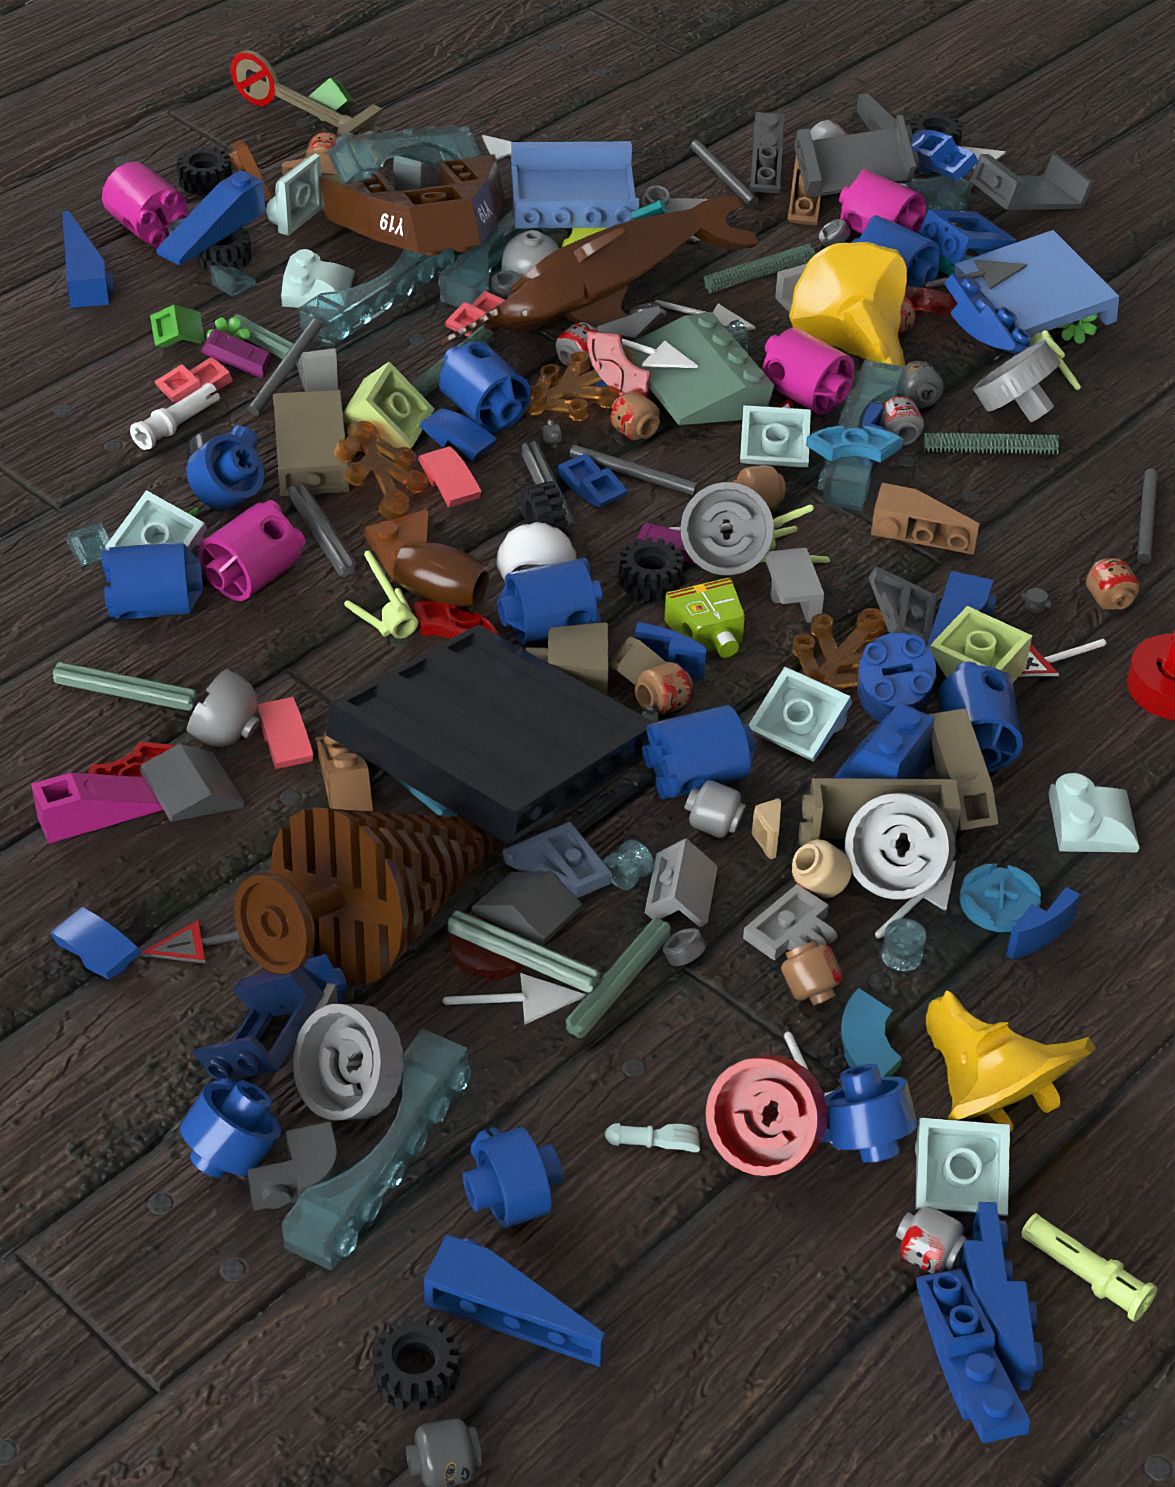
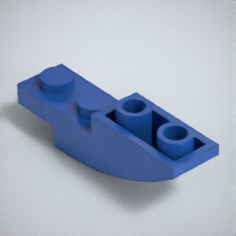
[910,130,979,182]
[944,274,1032,354]
[959,1202,1043,1390]
[916,1269,1030,1443]

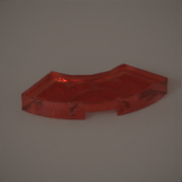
[904,286,958,317]

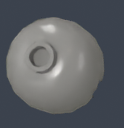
[502,230,560,277]
[187,669,260,747]

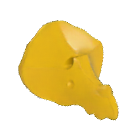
[789,242,907,381]
[926,991,1096,1133]

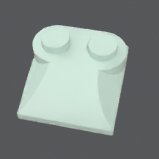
[266,154,322,236]
[281,249,355,311]
[740,405,811,467]
[106,490,207,551]
[749,667,852,762]
[1048,773,1139,852]
[915,1118,1010,1216]

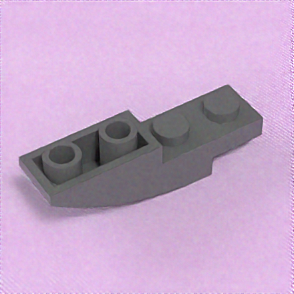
[750,112,785,193]

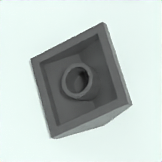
[597,306,668,341]
[140,744,245,822]
[471,871,582,946]

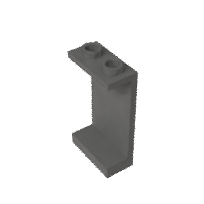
[794,114,919,198]
[970,154,1094,210]

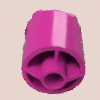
[102,162,189,248]
[839,169,926,235]
[761,327,855,415]
[198,500,305,601]

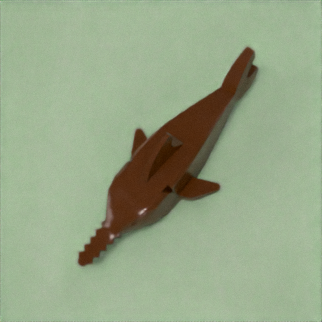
[440,196,759,346]

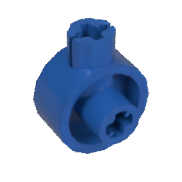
[186,425,265,511]
[820,1064,919,1162]
[180,1078,281,1178]
[463,1127,563,1229]

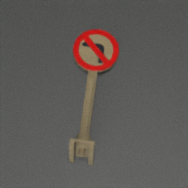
[230,50,382,151]

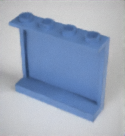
[511,141,639,228]
[955,230,1119,355]

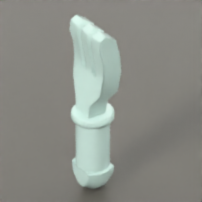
[605,1123,700,1152]

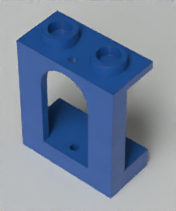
[918,209,1017,265]

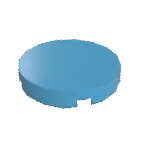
[959,864,1041,932]

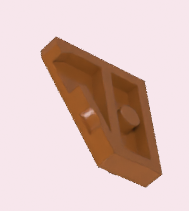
[229,140,272,202]
[365,509,429,580]

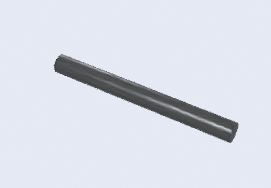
[690,140,759,208]
[248,318,323,416]
[570,444,699,496]
[1137,468,1158,564]

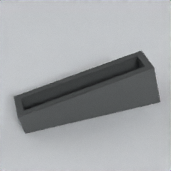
[856,93,896,131]

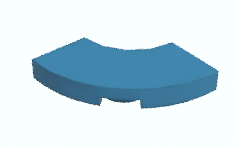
[806,425,903,463]
[840,988,902,1078]

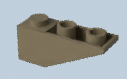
[927,708,999,830]

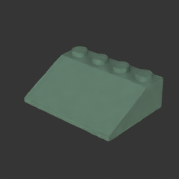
[623,312,774,425]

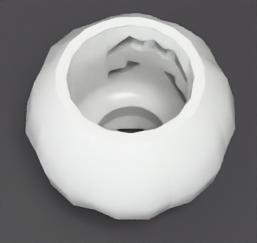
[496,522,577,582]

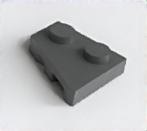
[869,566,937,646]

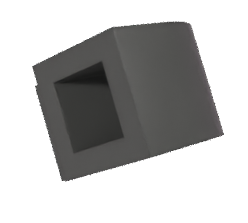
[247,1122,339,1216]

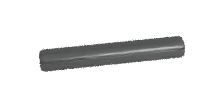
[521,441,576,534]
[289,483,356,578]

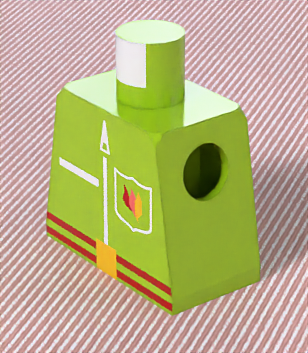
[664,577,745,658]

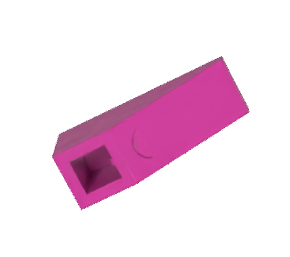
[31,773,164,844]

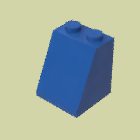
[833,703,935,779]

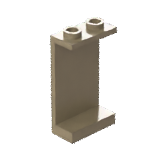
[273,390,349,496]
[799,778,961,846]

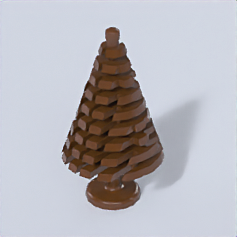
[234,807,501,986]

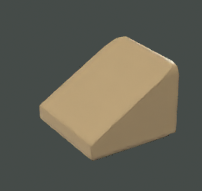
[752,799,781,859]

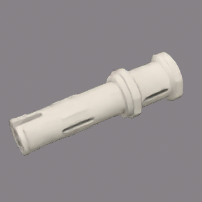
[130,383,220,450]

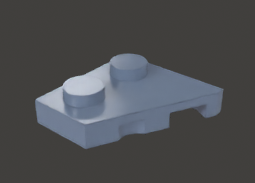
[503,822,612,898]

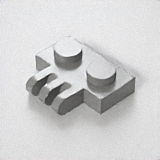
[743,884,837,961]

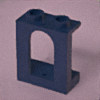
[193,967,324,1081]

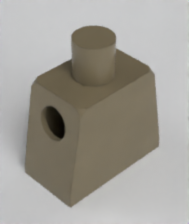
[526,623,608,696]

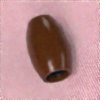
[393,542,489,607]

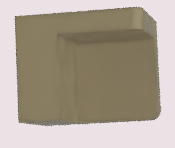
[608,636,667,686]

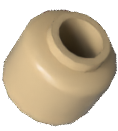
[792,839,852,899]

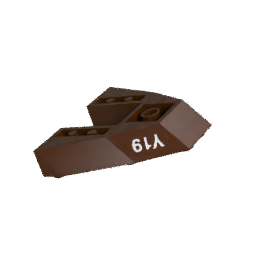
[319,154,505,256]

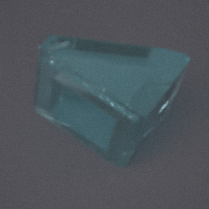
[210,265,256,297]
[66,522,110,566]

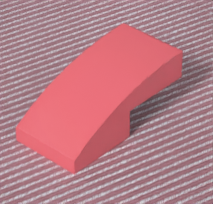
[445,291,505,337]
[155,357,233,402]
[418,446,481,508]
[257,697,313,770]

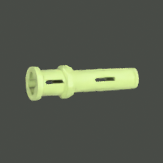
[1021,1213,1157,1322]

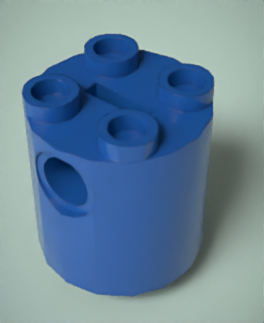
[852,215,940,299]
[439,342,531,433]
[101,542,203,620]
[497,557,602,645]
[857,633,936,722]
[938,661,1023,772]
[642,705,755,799]

